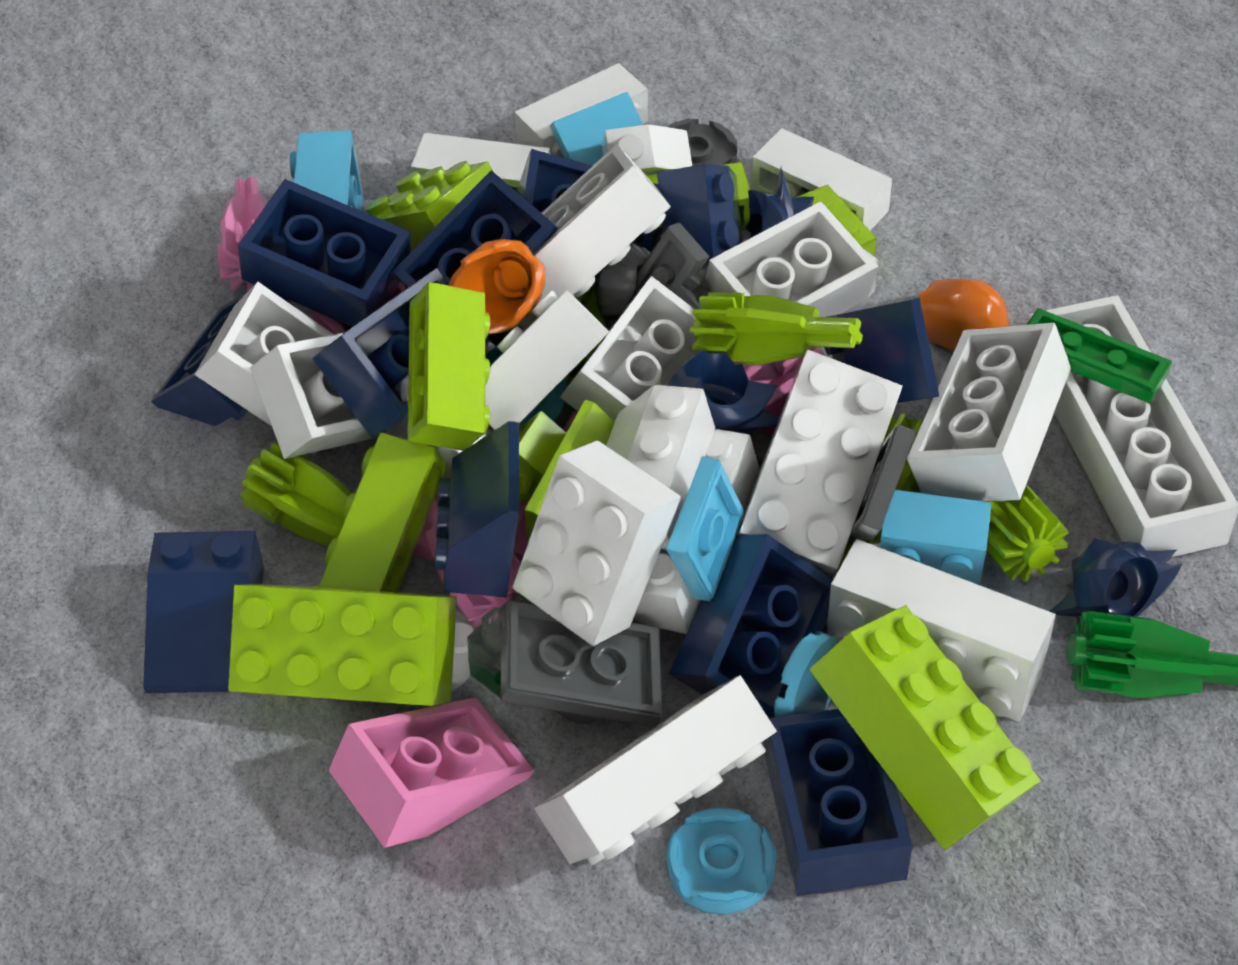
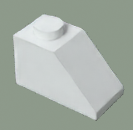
[601,124,692,175]

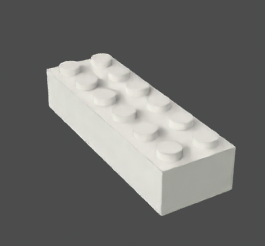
[1028,295,1238,557]

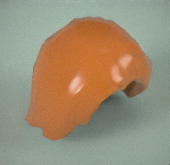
[448,239,546,334]
[918,278,1009,352]

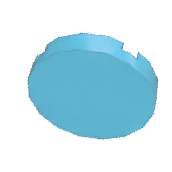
[774,631,839,717]
[666,807,777,915]

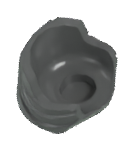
[594,242,652,319]

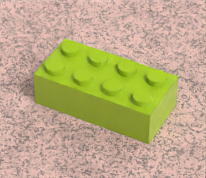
[228,584,457,706]
[809,605,1041,851]

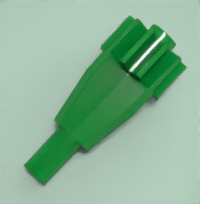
[1066,611,1238,698]

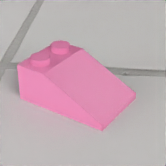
[328,697,534,848]

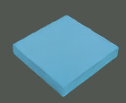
[550,91,643,166]
[666,456,745,602]

